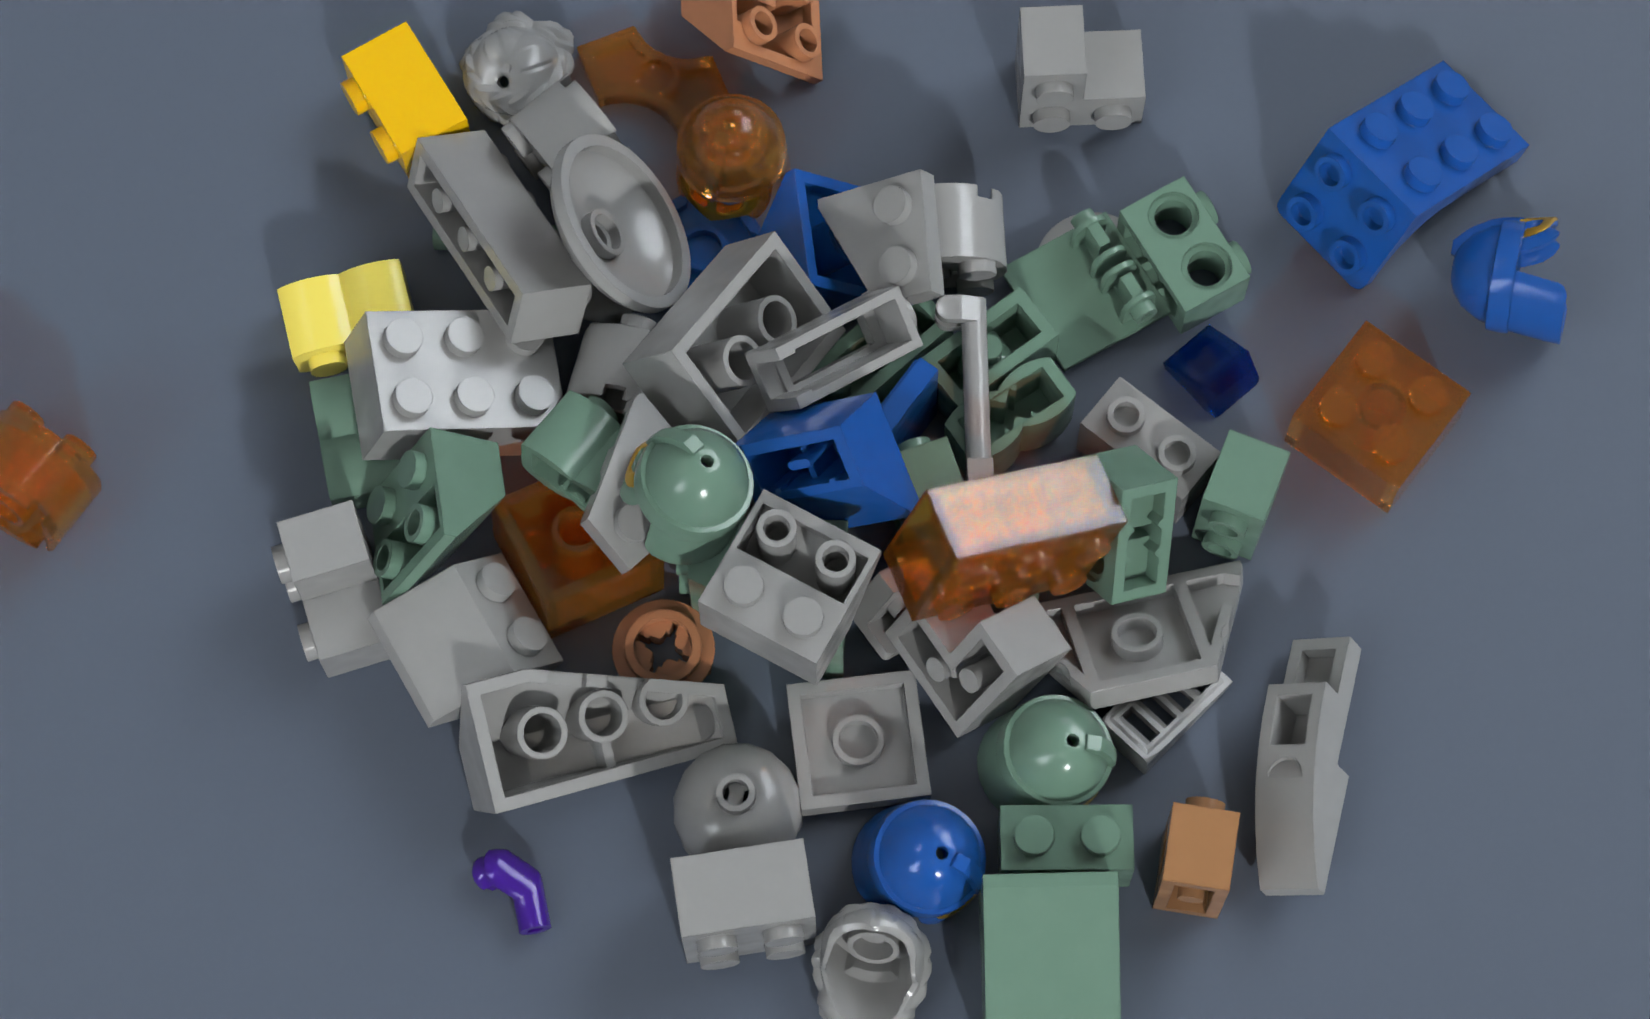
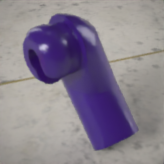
[472,849,552,935]

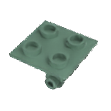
[1003,208,1171,372]

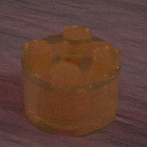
[0,400,102,551]

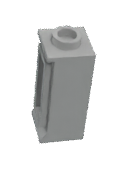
[744,286,923,413]

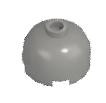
[673,743,803,855]

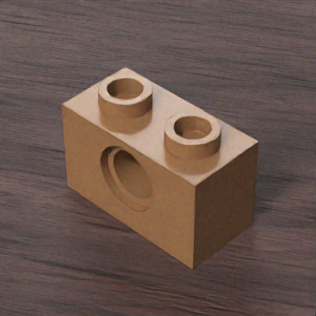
[1152,796,1240,919]

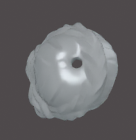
[459,10,575,126]
[811,902,932,1019]

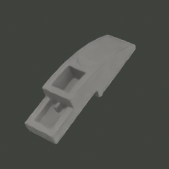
[1255,636,1362,896]

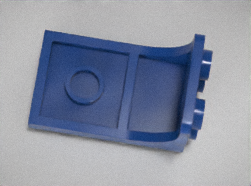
[1277,60,1529,289]

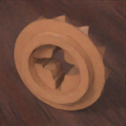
[612,599,716,682]

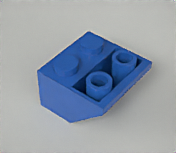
[736,392,923,528]

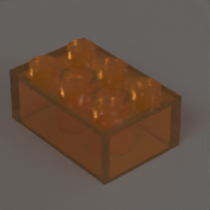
[883,454,1128,621]

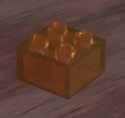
[1284,320,1471,513]
[492,481,664,639]

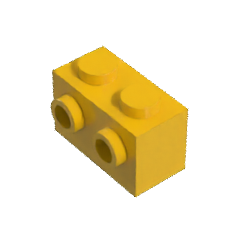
[340,21,470,179]

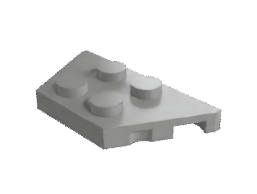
[1000,560,1243,710]

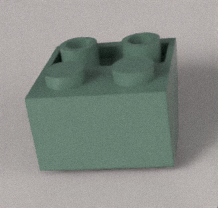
[367,427,506,605]

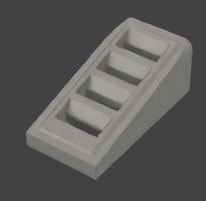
[1102,671,1233,775]

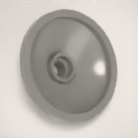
[550,134,691,313]

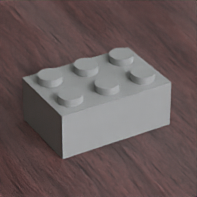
[622,231,846,443]
[344,310,563,460]

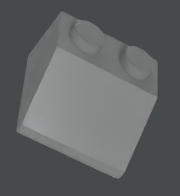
[367,553,564,728]

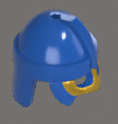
[1451,217,1567,344]
[851,799,986,925]

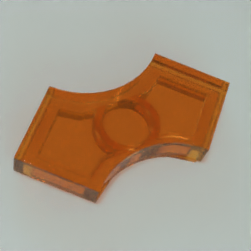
[577,26,736,138]

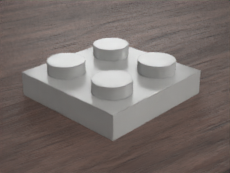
[786,670,931,816]

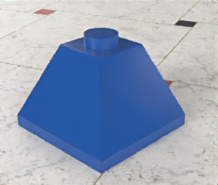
[758,168,868,310]

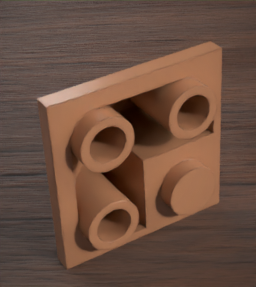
[681,0,823,84]

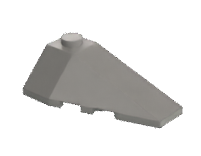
[459,669,738,814]

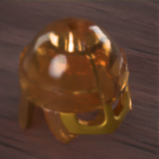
[676,94,791,221]

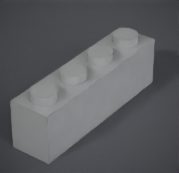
[407,130,592,344]

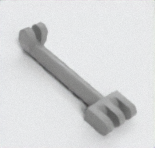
[935,294,994,519]

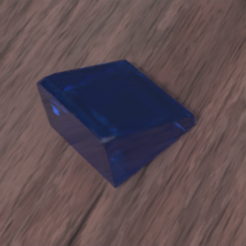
[1163,325,1259,418]

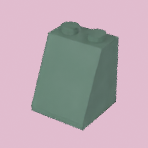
[979,871,1121,1019]

